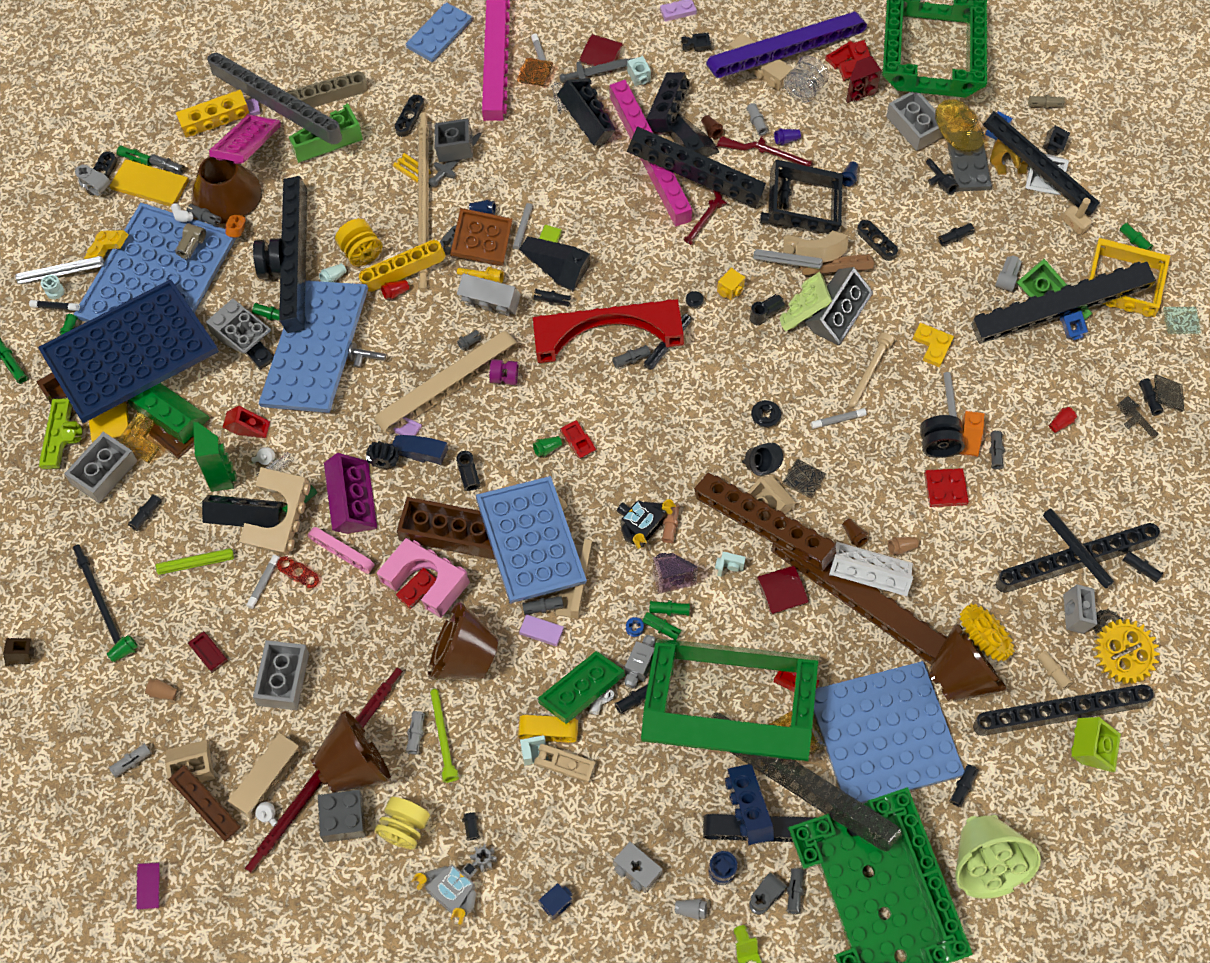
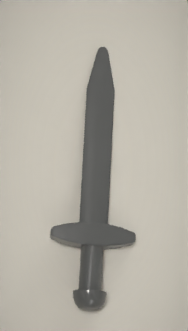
[559,58,635,83]
[429,133,481,187]

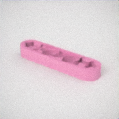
[308,527,375,574]

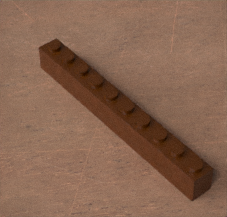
[771,537,946,665]

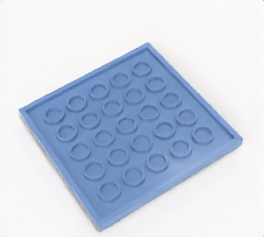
[814,661,964,808]

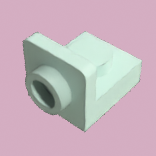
[715,552,746,577]

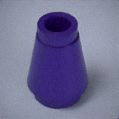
[774,128,801,146]

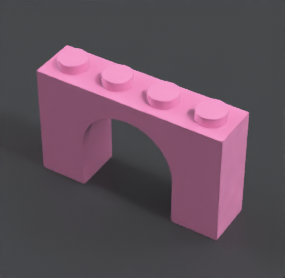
[376,538,470,618]

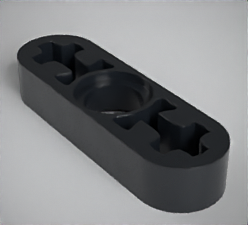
[395,94,424,137]
[86,151,117,196]
[857,220,898,261]

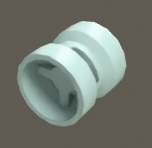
[41,274,64,300]

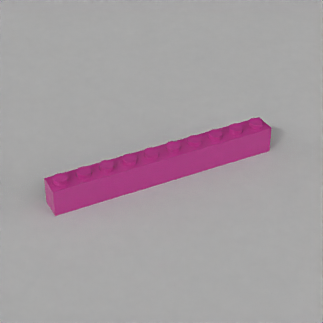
[482,0,510,121]
[610,80,692,227]

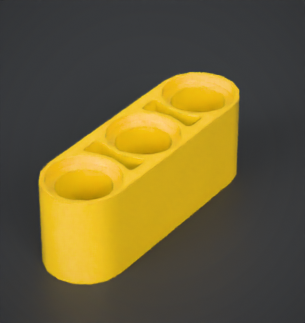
[518,715,579,743]

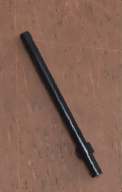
[73,544,121,644]

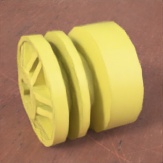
[374,796,430,850]

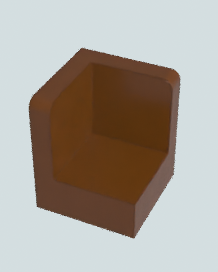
[36,373,67,404]

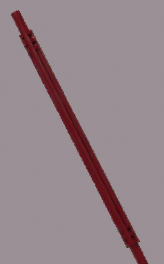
[244,667,403,874]

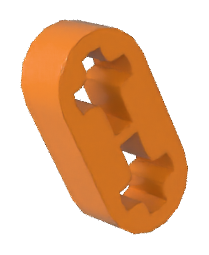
[225,215,246,238]

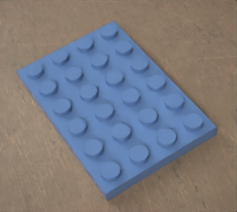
[476,476,587,604]

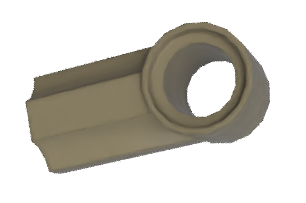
[175,223,206,260]

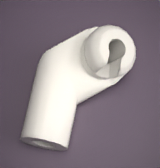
[171,203,193,222]
[589,689,614,715]

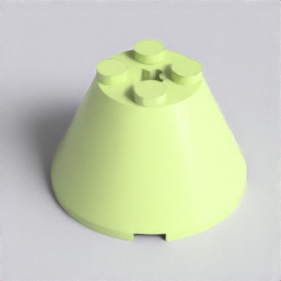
[955,815,1041,899]

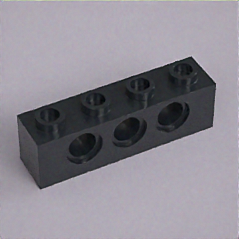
[646,72,690,132]

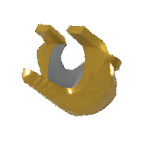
[990,139,1028,175]

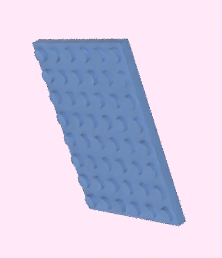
[73,203,237,322]

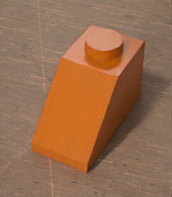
[959,411,985,457]

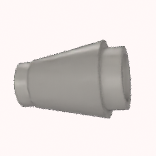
[675,899,707,921]

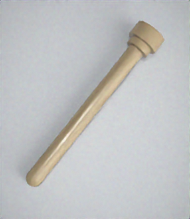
[849,333,894,408]

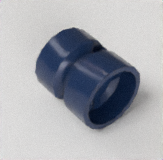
[708,851,738,886]

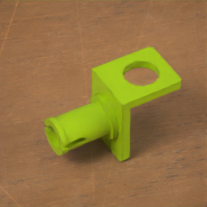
[733,925,761,963]

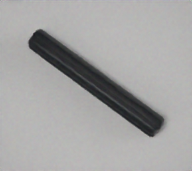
[644,313,691,370]

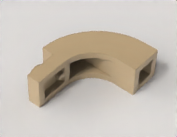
[783,231,848,263]

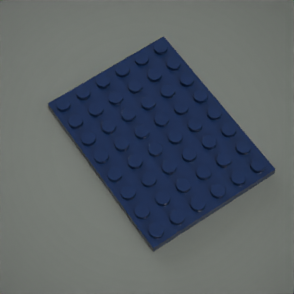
[38,279,219,423]

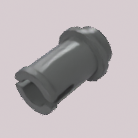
[457,330,482,350]

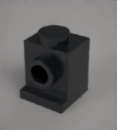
[1042,125,1070,155]

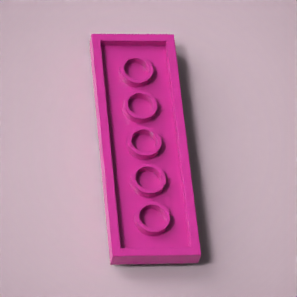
[209,114,281,164]

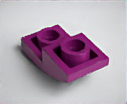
[136,862,160,909]

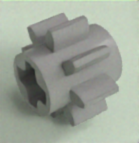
[470,844,497,873]

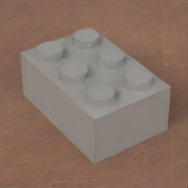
[886,92,948,151]
[457,273,521,316]
[64,432,137,503]
[253,640,309,711]

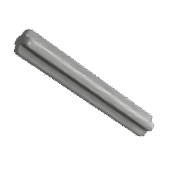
[753,249,823,269]

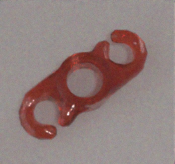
[276,556,319,588]

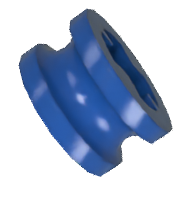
[626,617,644,637]

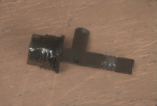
[1117,395,1159,439]

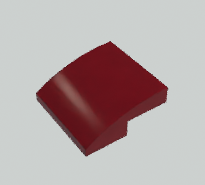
[579,34,623,72]
[757,565,809,614]

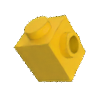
[717,268,745,300]

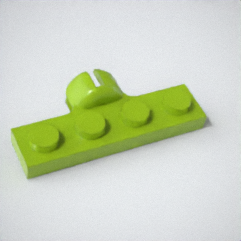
[39,398,83,469]

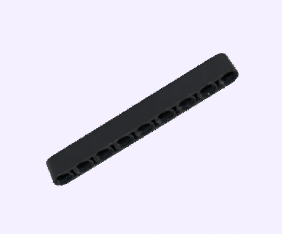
[995,523,1160,593]
[973,684,1154,736]
[703,814,858,842]

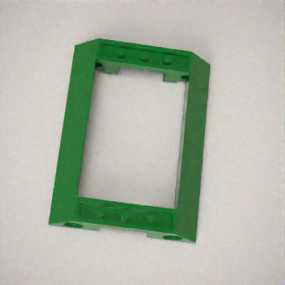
[882,0,987,98]
[641,638,819,762]

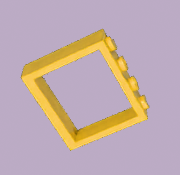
[1087,238,1170,317]

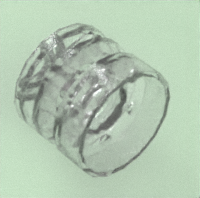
[784,56,829,103]

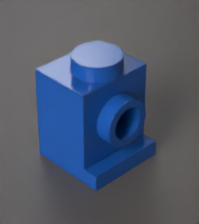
[1059,311,1088,340]

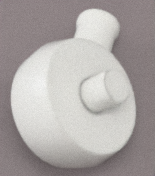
[252,447,275,465]
[255,802,277,827]

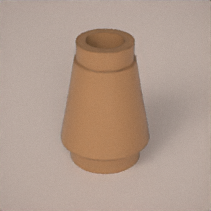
[888,537,918,556]
[145,678,178,701]

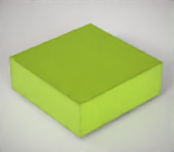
[539,225,562,243]

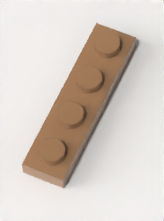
[799,254,874,276]

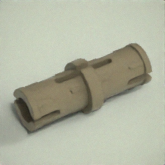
[1028,95,1065,109]

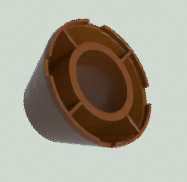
[191,157,262,224]
[428,602,498,680]

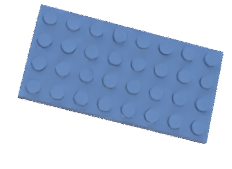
[259,281,368,413]

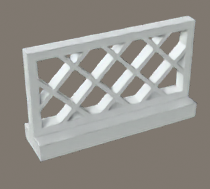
[830,542,913,596]

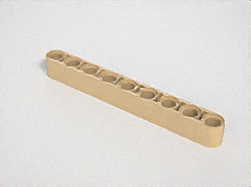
[374,331,519,435]

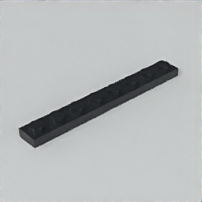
[982,111,1100,217]

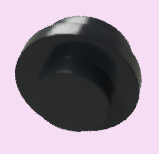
[685,291,704,308]

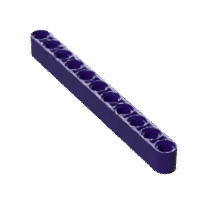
[706,12,867,78]

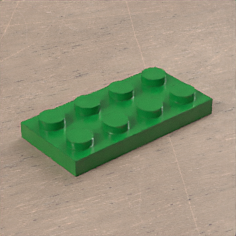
[537,651,625,724]

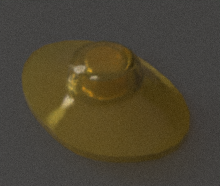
[935,99,985,152]

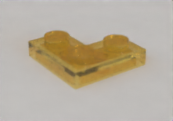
[117,412,160,464]

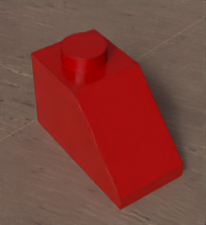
[222,405,270,439]

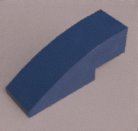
[392,435,448,465]

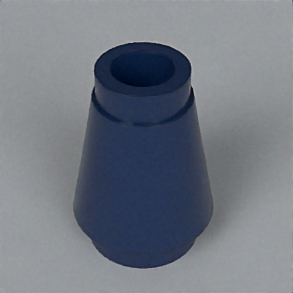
[842,161,859,187]
[469,199,496,215]

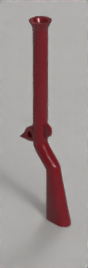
[716,136,813,167]
[684,190,728,245]

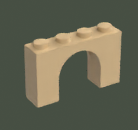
[239,467,310,555]

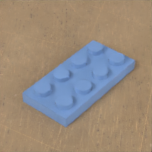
[406,2,473,63]

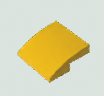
[89,401,131,443]

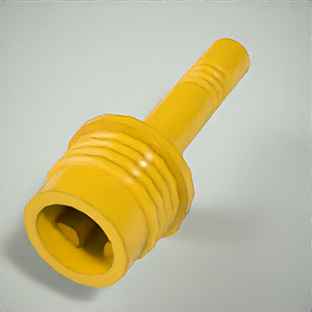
[457,267,504,283]

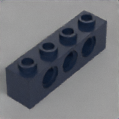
[725,764,774,845]

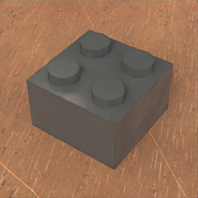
[434,118,473,162]
[318,790,366,843]

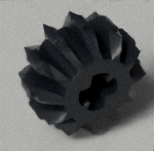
[366,441,399,469]

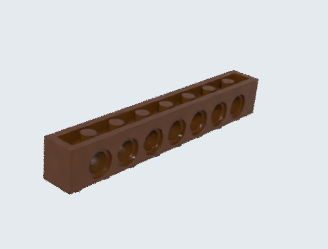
[694,473,836,571]

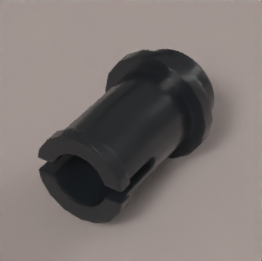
[462,812,480,841]

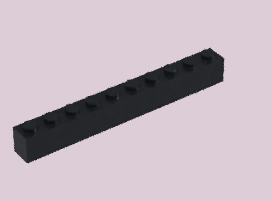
[279,176,307,333]
[971,262,1156,344]

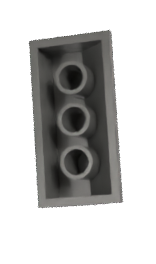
[804,267,873,345]

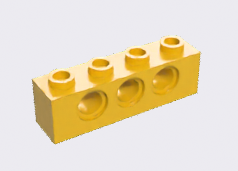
[175,89,250,138]

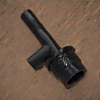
[926,158,959,195]

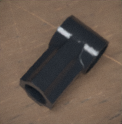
[749,294,785,325]
[456,451,481,491]

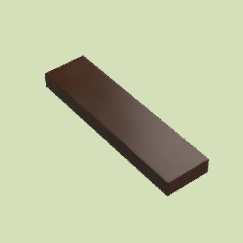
[168,764,241,842]

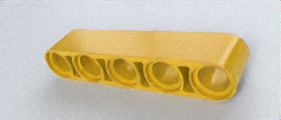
[359,240,446,292]

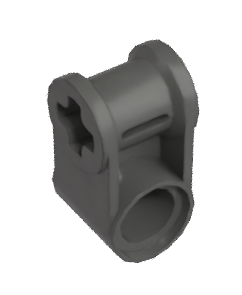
[749,872,788,915]

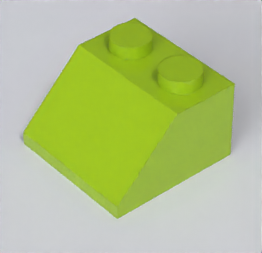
[1071,717,1121,772]

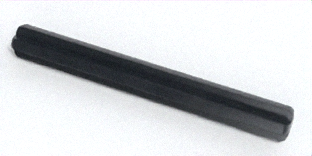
[1043,508,1114,588]

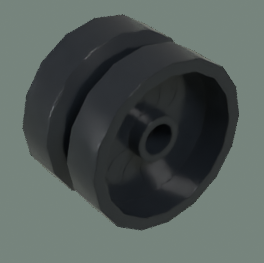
[253,238,281,280]
[920,415,965,458]

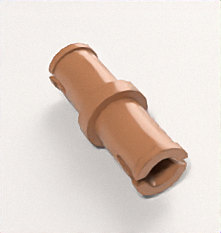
[661,503,680,543]

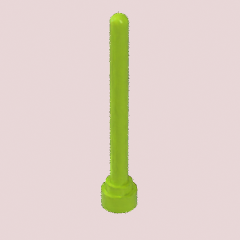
[430,688,459,783]

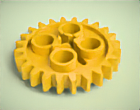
[959,603,1015,662]
[1092,619,1160,685]

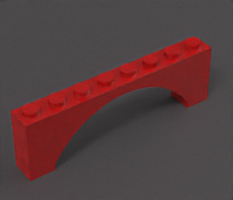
[532,299,684,363]

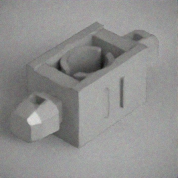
[624,635,655,688]

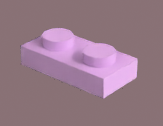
[660,0,697,22]

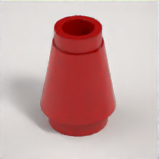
[381,280,409,300]
[1048,406,1077,433]

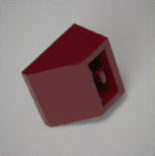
[846,56,882,103]

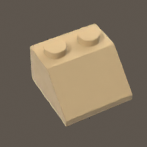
[747,475,796,520]

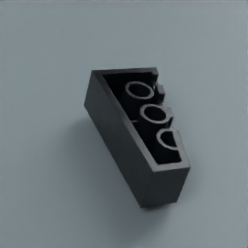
[557,78,616,146]

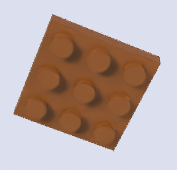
[450,208,513,266]

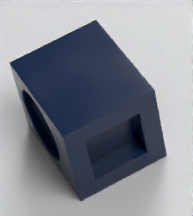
[538,883,572,921]

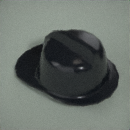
[741,443,783,476]

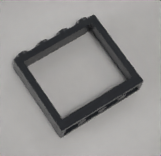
[768,159,843,234]

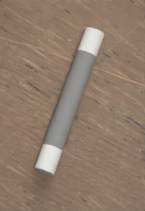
[531,34,550,75]
[811,408,867,429]
[246,555,280,609]

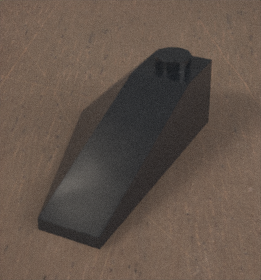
[668,113,719,157]

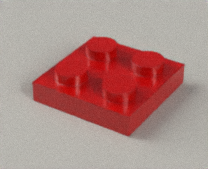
[924,468,969,507]

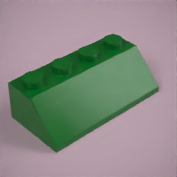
[127,383,210,444]
[193,422,237,492]

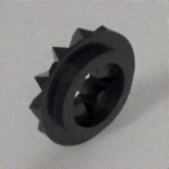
[751,400,781,428]

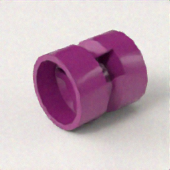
[489,359,519,386]

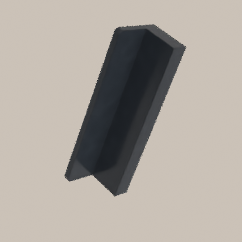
[202,495,283,528]

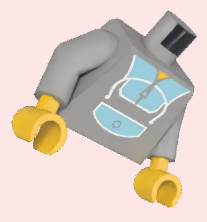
[411,863,477,925]

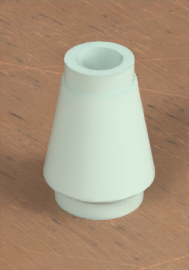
[319,263,347,282]

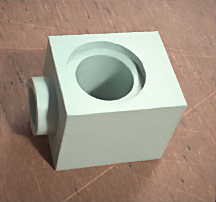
[627,56,651,86]

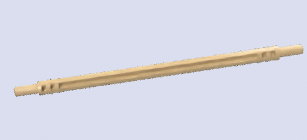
[418,112,429,292]

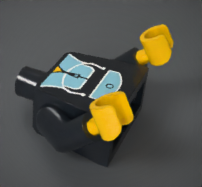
[617,499,676,549]

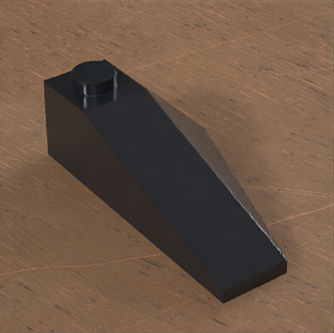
[519,236,590,292]

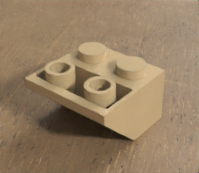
[165,739,215,790]

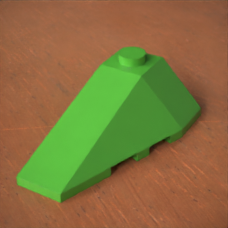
[1016,259,1092,320]

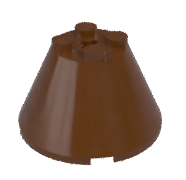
[929,622,1008,701]
[310,710,391,793]

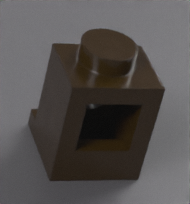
[3,638,36,667]

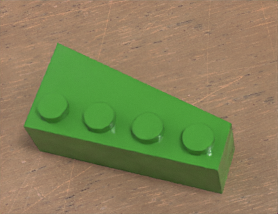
[289,103,363,163]

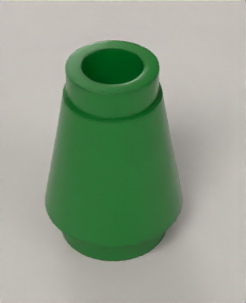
[533,436,562,457]
[106,634,138,663]

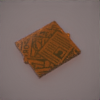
[517,57,554,87]

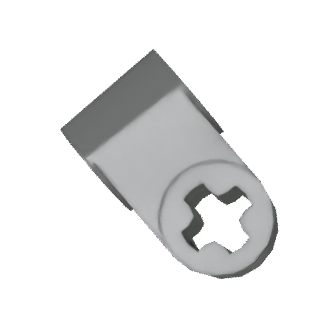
[75,165,111,196]

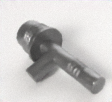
[347,342,386,368]

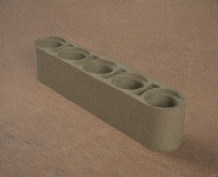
[287,71,367,108]

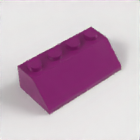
[324,452,377,534]

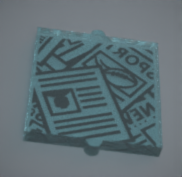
[1163,307,1201,334]

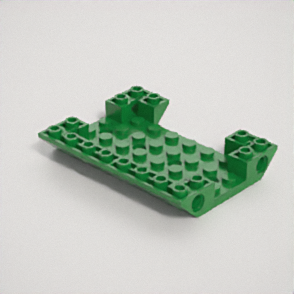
[788,787,973,963]

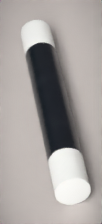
[29,300,80,311]

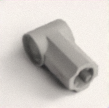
[995,255,1022,292]

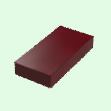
[188,631,228,673]

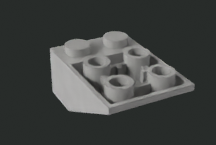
[206,298,271,354]

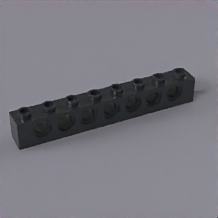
[626,126,766,208]

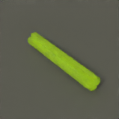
[155,548,234,575]

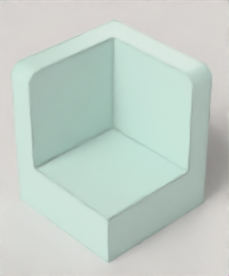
[520,735,549,766]

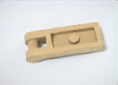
[533,744,595,783]

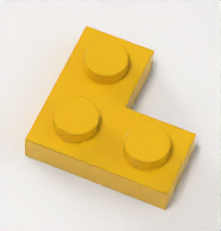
[83,230,128,259]
[912,322,954,368]

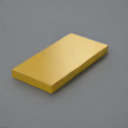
[110,159,189,207]

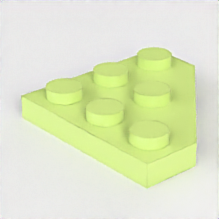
[780,271,832,331]

